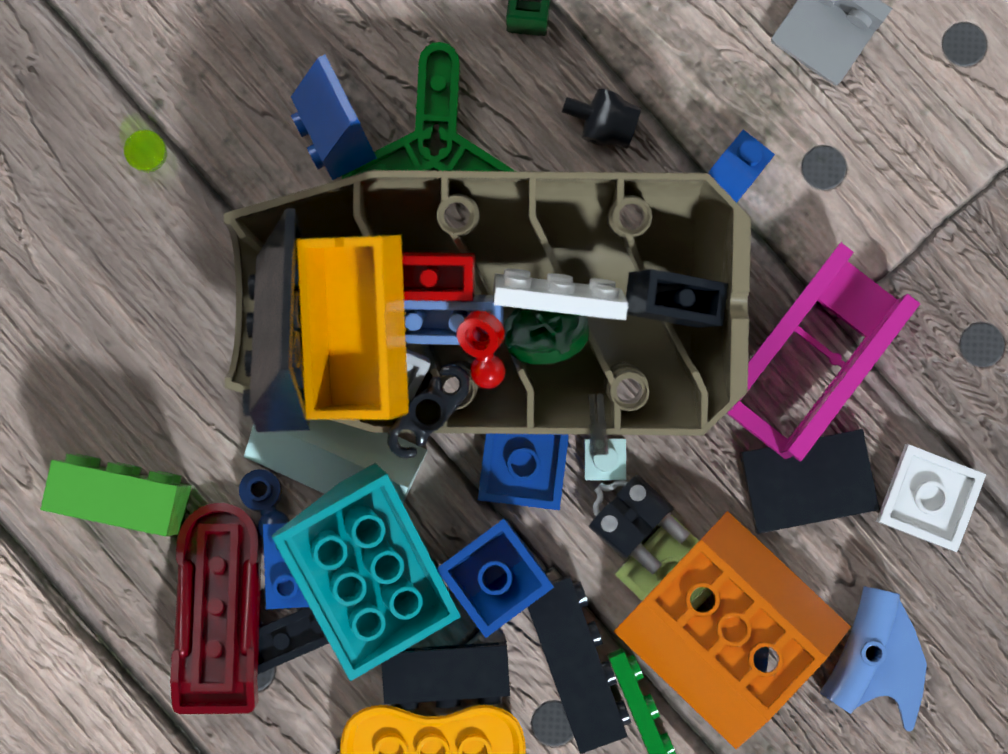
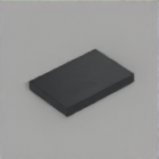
[740,429,879,534]

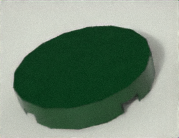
[503,308,589,364]

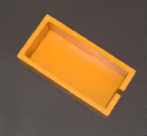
[297,235,409,419]

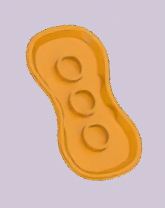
[340,705,526,754]

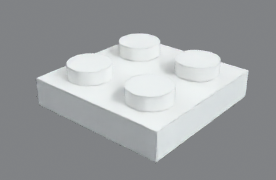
[876,444,986,552]

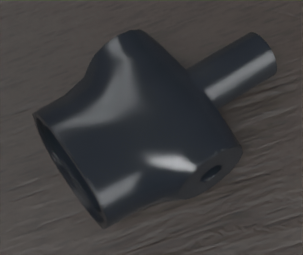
[562,89,642,149]

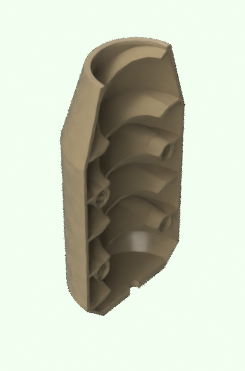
[224,170,751,436]

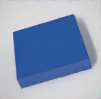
[478,434,569,510]

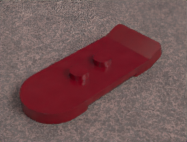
[170,503,262,714]

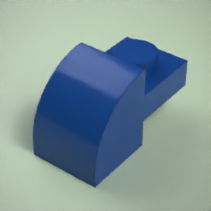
[708,129,775,203]

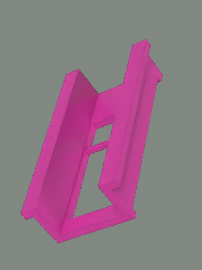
[726,242,921,462]

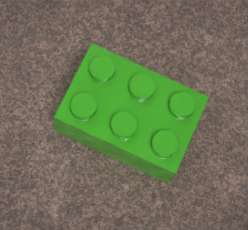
[40,453,192,537]

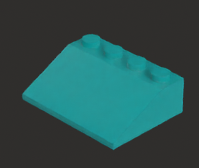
[271,463,461,681]

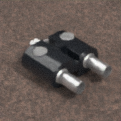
[589,474,691,575]

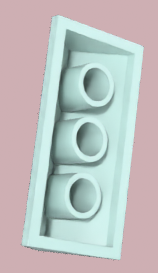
[244,419,428,504]

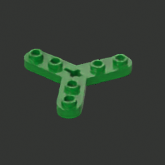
[342,42,515,179]

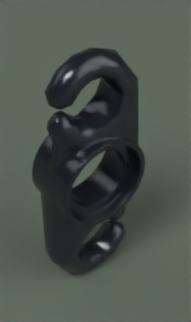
[387,364,470,459]

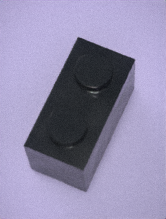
[626,269,729,328]

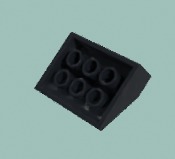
[243,209,310,432]

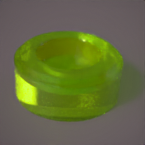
[124,130,167,173]

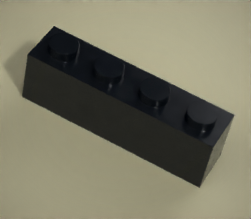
[528,575,632,754]

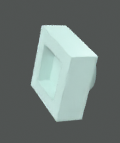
[584,439,626,480]

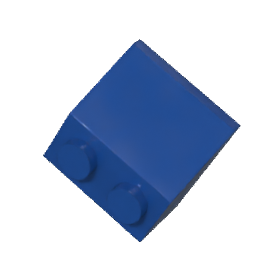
[291,54,377,180]
[436,519,554,638]

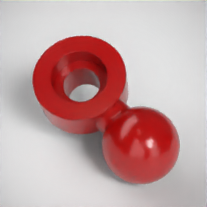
[457,311,505,389]

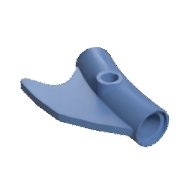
[820,586,927,731]

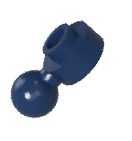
[239,469,290,539]

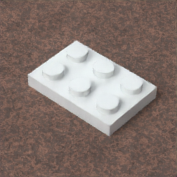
[493,268,628,320]

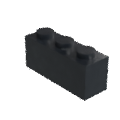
[381,641,510,711]

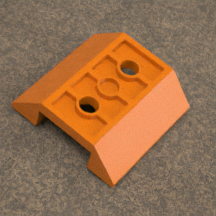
[613,511,851,749]

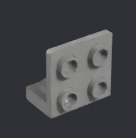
[771,0,893,86]

